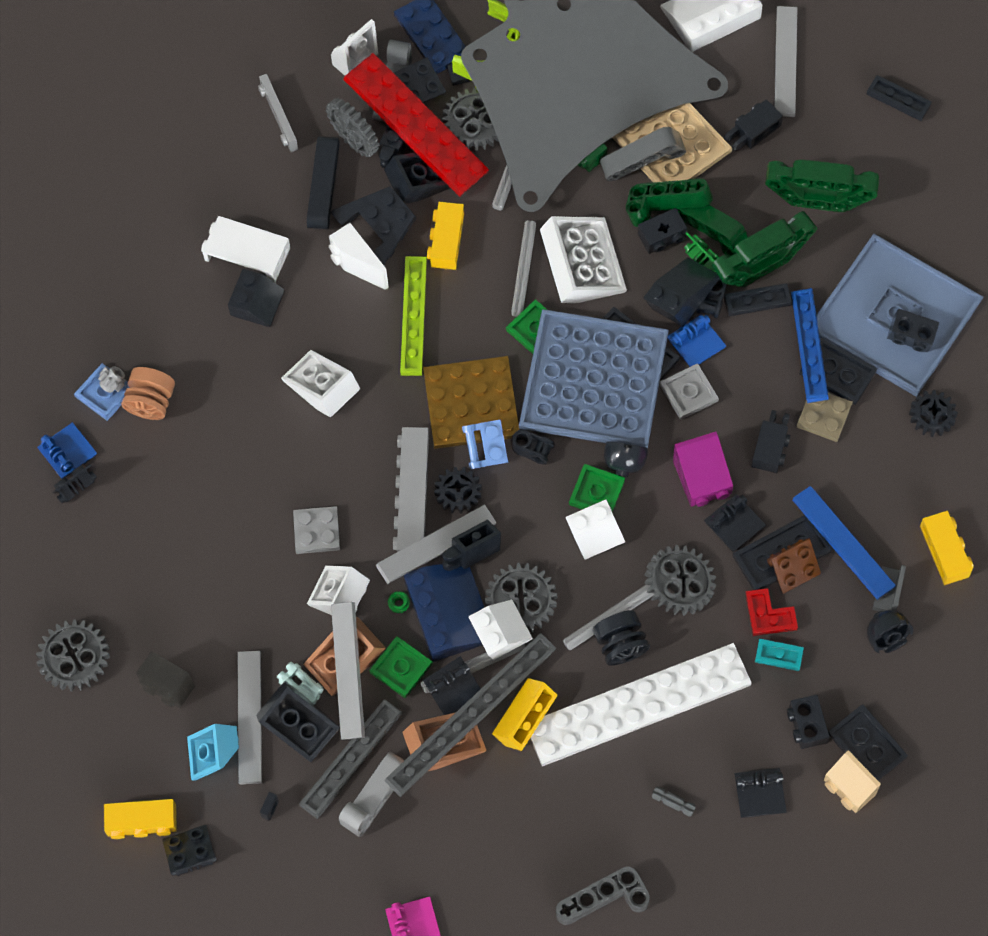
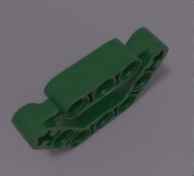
[765,160,880,212]
[712,211,817,287]

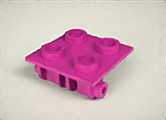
[385,897,441,936]

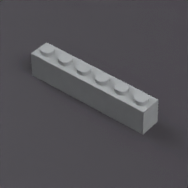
[393,427,429,552]

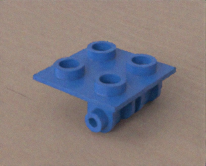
[667,315,726,367]
[37,422,97,479]

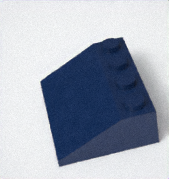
[404,564,485,662]

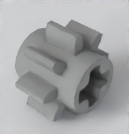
[98,366,126,393]

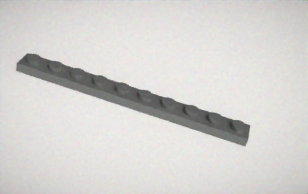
[384,633,557,797]

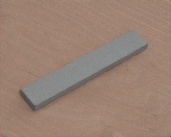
[774,6,797,117]
[376,505,496,584]
[331,602,365,740]
[238,651,262,784]

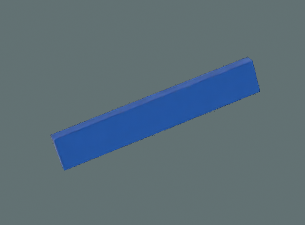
[791,288,829,403]
[792,486,896,600]

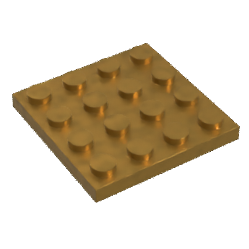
[423,356,519,449]

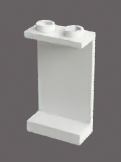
[201,216,290,283]

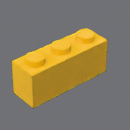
[427,202,464,270]
[920,511,973,585]
[492,678,557,751]
[104,799,177,839]

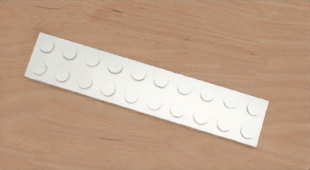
[530,643,751,766]

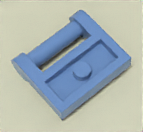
[462,420,508,469]

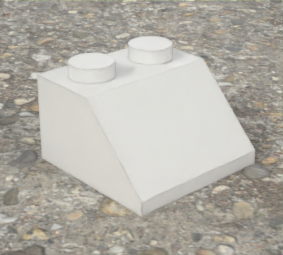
[566,500,625,560]
[307,566,370,615]
[469,600,533,660]

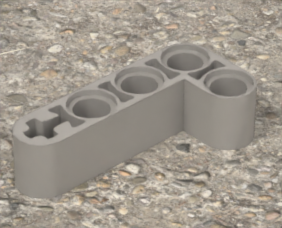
[339,751,405,837]

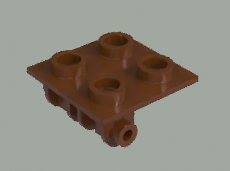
[767,538,821,594]

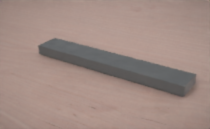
[299,699,402,819]

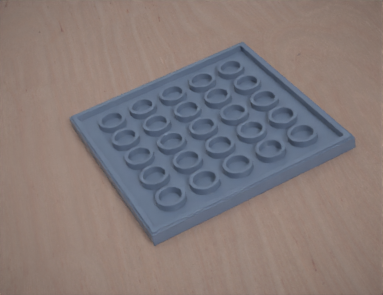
[519,309,669,449]

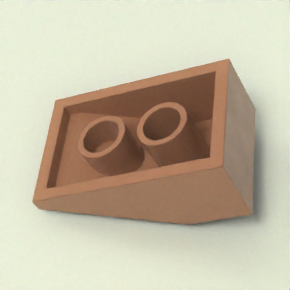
[303,617,386,696]
[403,713,487,771]

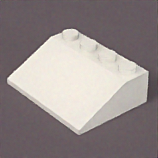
[660,0,763,52]
[540,216,627,303]

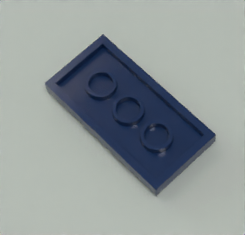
[394,0,466,74]

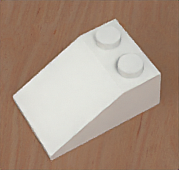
[331,19,378,75]
[329,223,389,290]
[281,350,360,417]

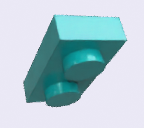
[755,639,804,671]

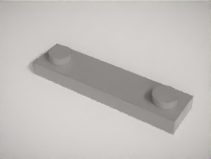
[258,74,298,152]

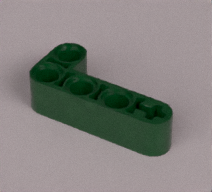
[626,179,713,227]
[677,205,748,256]

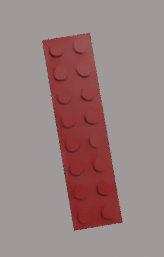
[343,53,489,197]

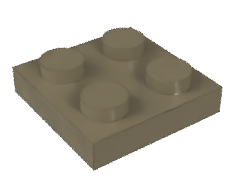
[796,393,852,442]

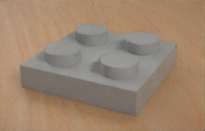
[660,363,719,420]
[293,506,340,554]

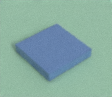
[74,363,129,421]

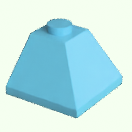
[187,724,239,781]

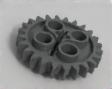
[442,88,499,151]
[325,98,379,158]
[644,545,716,616]
[485,563,557,633]
[36,619,110,692]

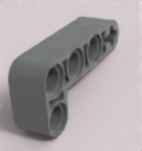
[373,39,412,123]
[600,127,686,181]
[556,866,650,925]

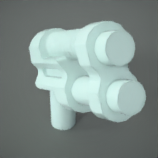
[277,661,324,704]

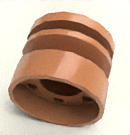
[121,367,175,420]

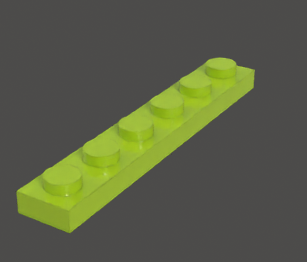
[400,256,427,376]

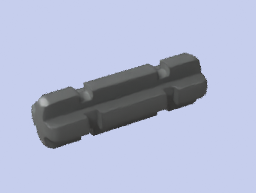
[652,786,696,817]

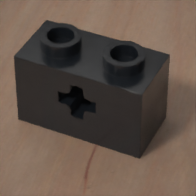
[638,208,687,254]

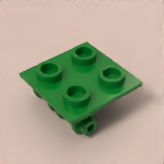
[684,232,719,272]

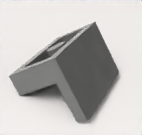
[872,565,906,611]

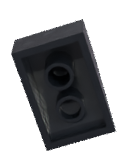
[384,153,450,204]
[643,257,720,327]
[256,681,340,762]

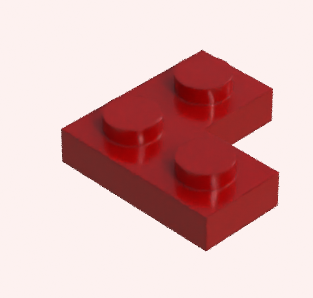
[746,588,798,636]

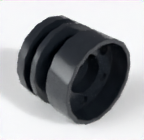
[593,610,650,666]

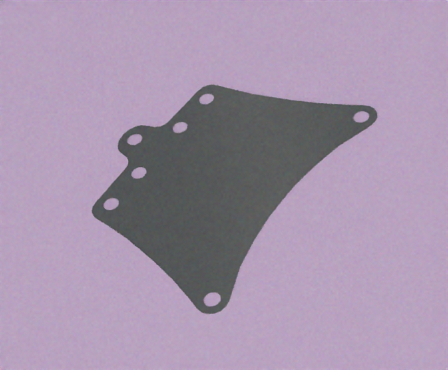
[461,0,728,212]

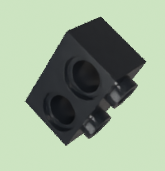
[887,309,939,352]
[787,695,830,749]

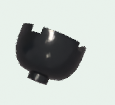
[604,442,648,477]
[867,610,913,653]

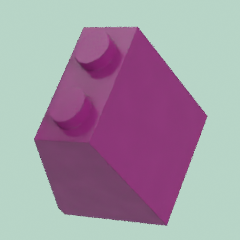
[673,431,733,507]

